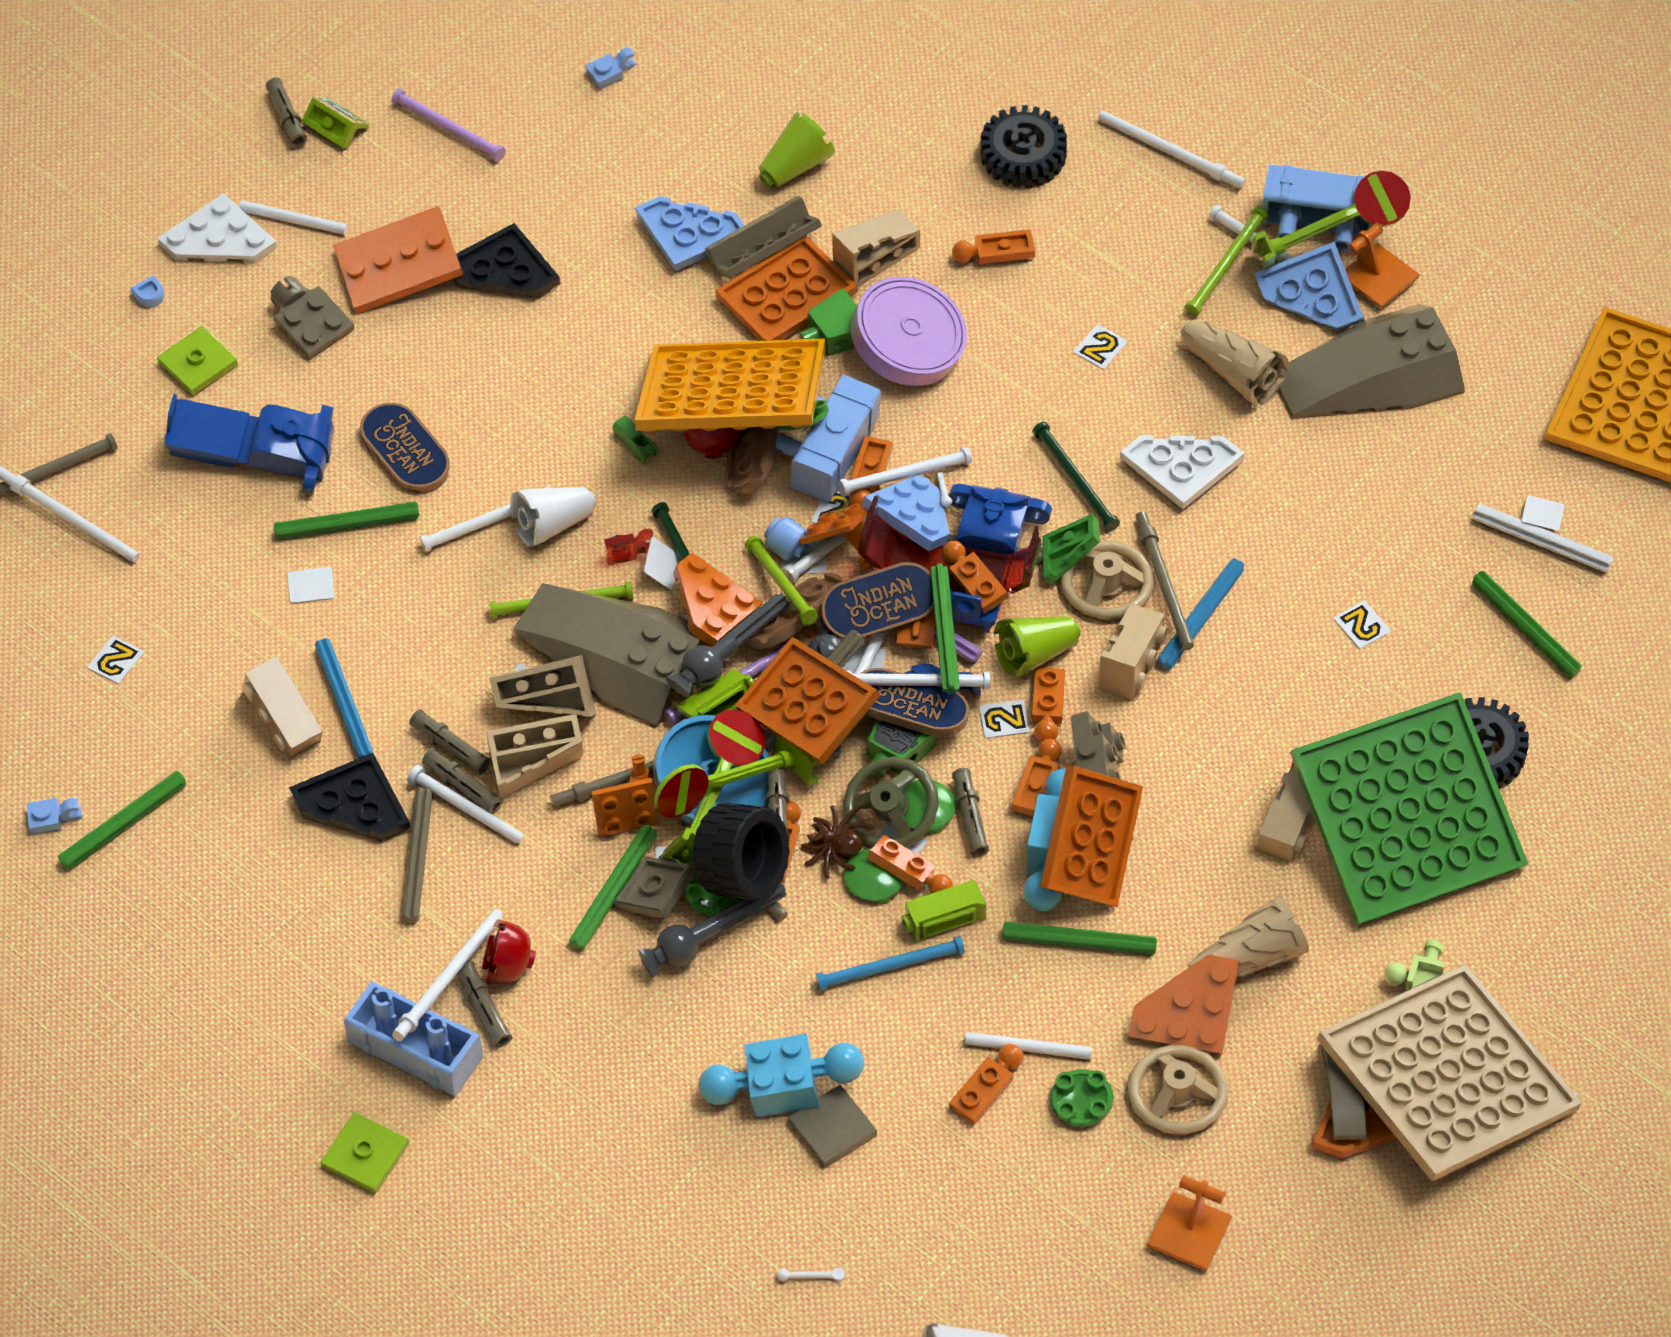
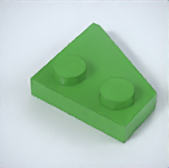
[1042,514,1100,584]

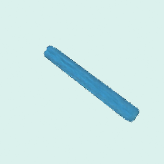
[1157,558,1244,670]
[315,638,373,759]

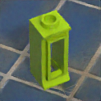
[676,669,754,718]
[902,879,986,943]

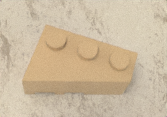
[832,209,920,287]
[489,655,596,717]
[242,656,323,757]
[1257,746,1316,863]

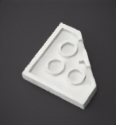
[158,193,277,263]
[1120,435,1245,509]

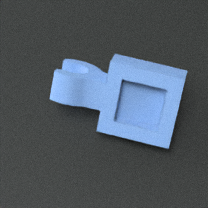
[585,47,636,90]
[27,798,82,835]

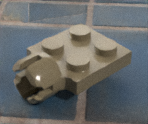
[270,276,354,360]

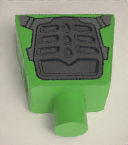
[867,720,936,778]

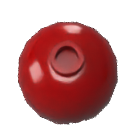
[683,428,740,459]
[482,919,536,984]

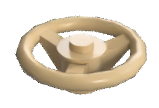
[1060,540,1155,620]
[1127,1045,1229,1135]

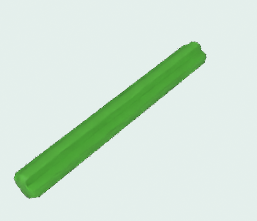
[274,501,419,540]
[930,563,960,695]
[1472,571,1582,678]
[58,771,186,870]
[569,825,657,950]
[1002,922,1157,955]

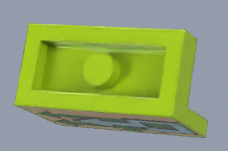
[302,97,370,148]

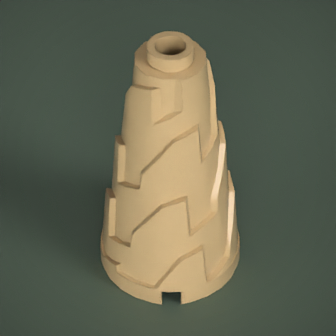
[1181,320,1289,406]
[1187,896,1309,977]

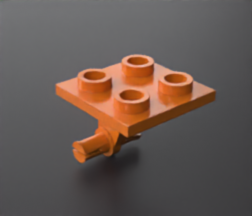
[1345,223,1420,309]
[799,504,885,569]
[591,754,658,838]
[1147,1175,1233,1271]

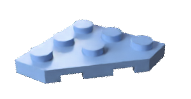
[635,196,744,271]
[1254,242,1365,331]
[862,475,950,551]

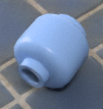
[764,517,809,561]

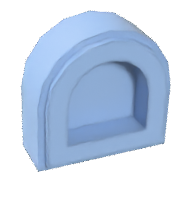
[130,275,164,308]

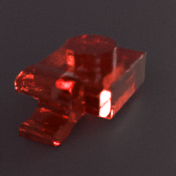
[604,529,653,565]

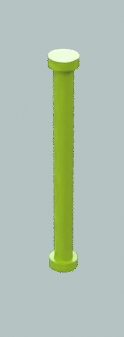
[1185,206,1269,316]
[745,536,818,625]
[489,581,633,619]

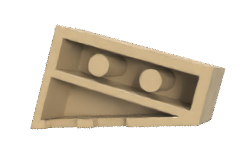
[1099,604,1168,701]
[486,714,583,799]

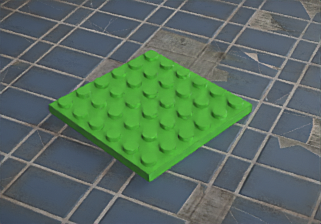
[1290,692,1528,926]

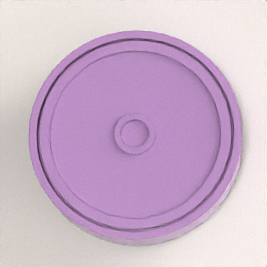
[850,277,967,386]

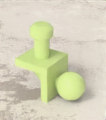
[1384,939,1445,992]

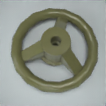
[843,756,939,848]

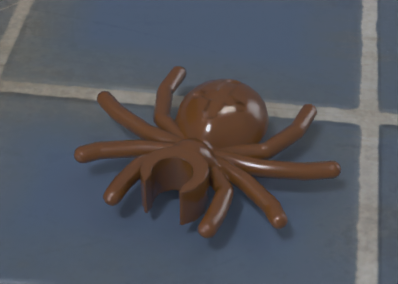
[801,805,874,879]

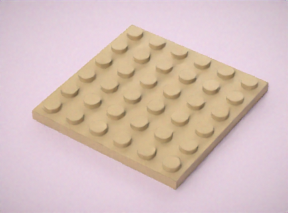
[1317,964,1582,1182]

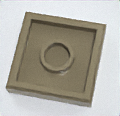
[614,856,695,919]
[788,1084,877,1168]

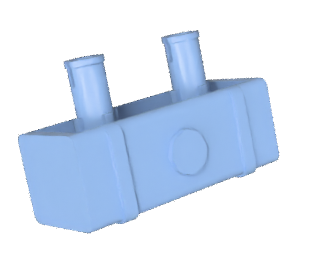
[1262,164,1373,251]
[775,375,881,503]
[344,981,483,1096]

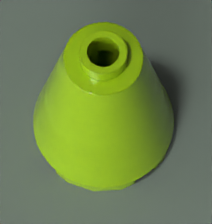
[758,112,836,188]
[994,616,1080,678]

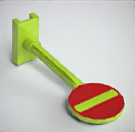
[1251,170,1411,270]
[660,710,766,867]
[654,735,820,818]

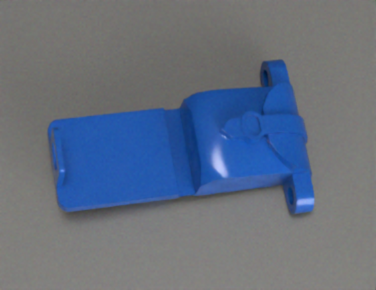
[164,394,334,494]
[948,484,1052,633]

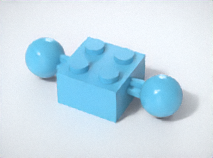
[1023,768,1066,911]
[698,1033,864,1118]

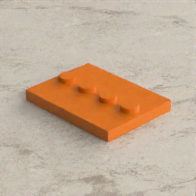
[333,205,463,314]
[715,235,858,341]
[735,637,881,765]
[1040,765,1143,907]

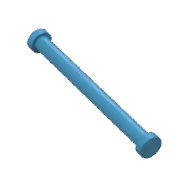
[815,936,965,992]

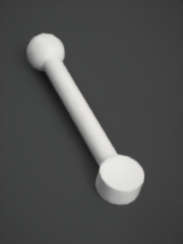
[937,472,952,507]
[777,1268,845,1282]

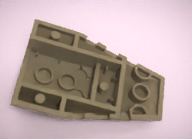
[1279,304,1465,418]
[513,583,708,727]

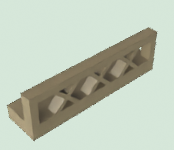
[704,196,822,279]

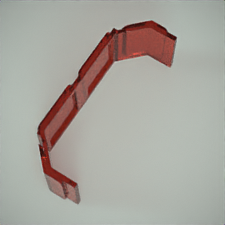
[858,496,1041,594]

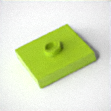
[157,326,238,396]
[320,1112,409,1194]

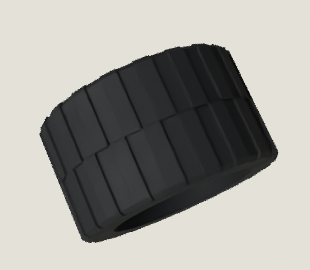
[692,803,790,901]

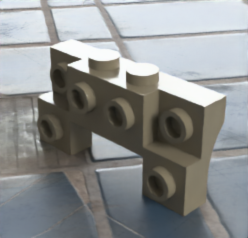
[1071,711,1136,840]

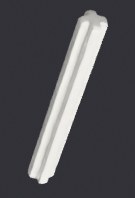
[1473,504,1613,572]

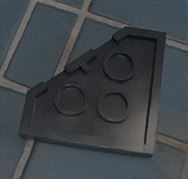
[453,223,561,297]
[289,753,410,840]

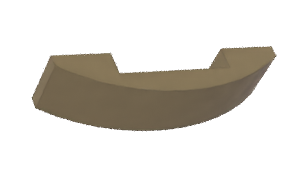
[1322,1047,1366,1140]

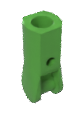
[612,416,659,463]

